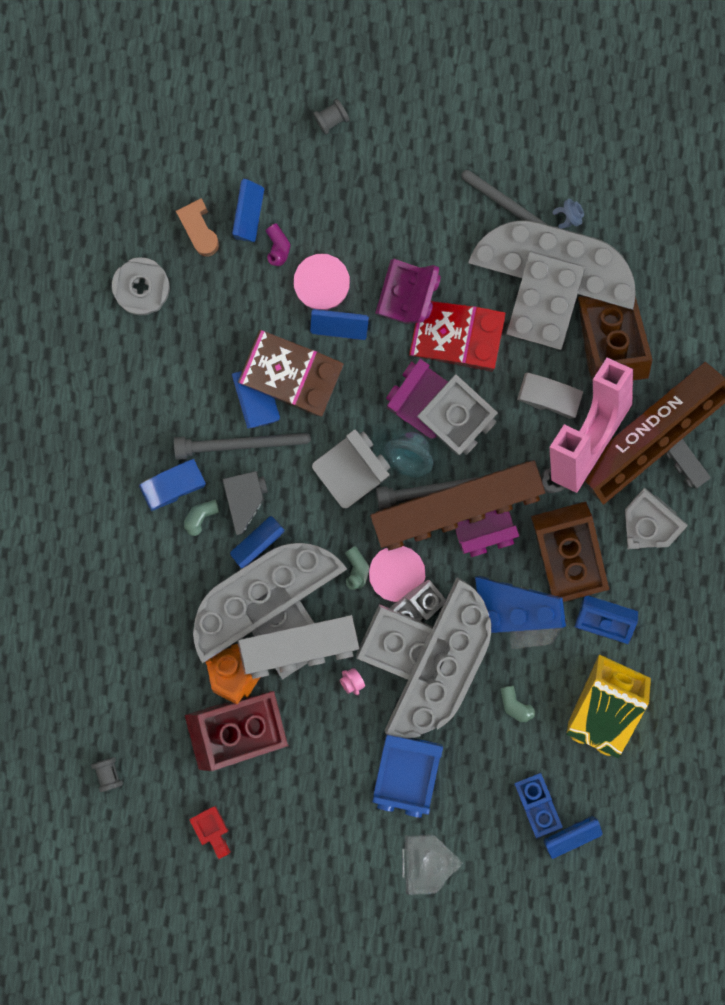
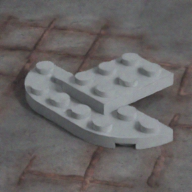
[469,220,636,350]
[193,543,347,680]
[355,577,491,738]

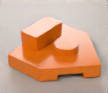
[205,644,260,705]

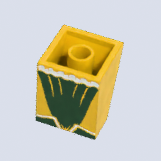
[566,655,651,758]

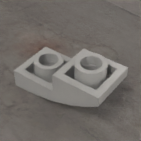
[517,373,583,419]
[390,580,446,621]

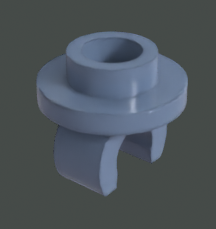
[553,199,584,229]

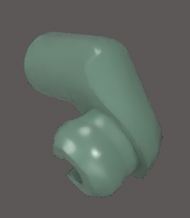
[184,499,220,536]
[345,546,369,590]
[500,685,535,722]

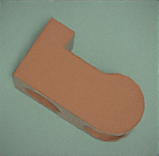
[176,198,219,257]

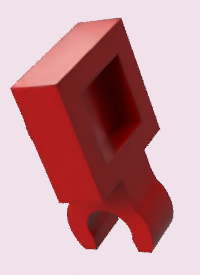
[189,805,231,859]

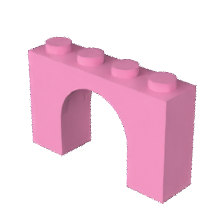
[550,358,633,493]

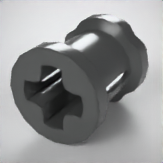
[313,98,350,135]
[540,468,565,493]
[91,757,123,792]

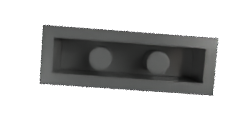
[665,439,711,489]

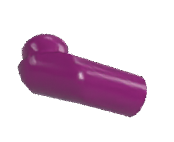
[265,223,291,266]

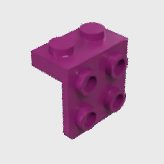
[375,259,441,324]
[386,359,448,439]
[455,510,519,557]

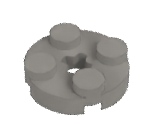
[112,257,170,316]

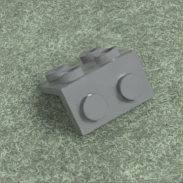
[312,429,391,508]

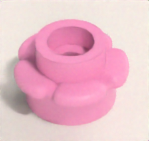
[340,668,365,695]

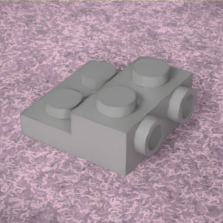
[417,374,498,456]

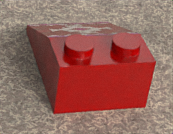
[409,301,506,372]

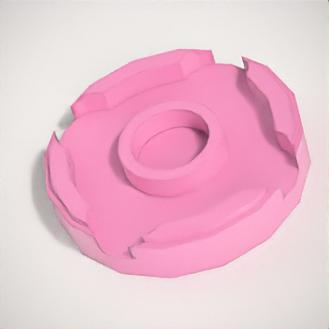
[294,254,350,311]
[369,546,426,602]

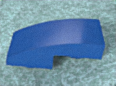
[139,459,206,511]
[514,773,563,839]

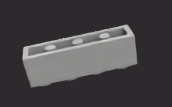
[237,615,359,679]

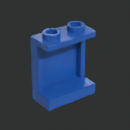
[372,734,443,818]

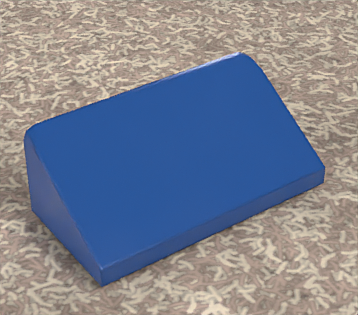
[232,179,264,242]
[310,309,369,340]
[232,371,280,429]
[230,516,285,568]
[574,596,638,644]
[543,816,603,859]

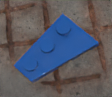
[475,576,566,633]

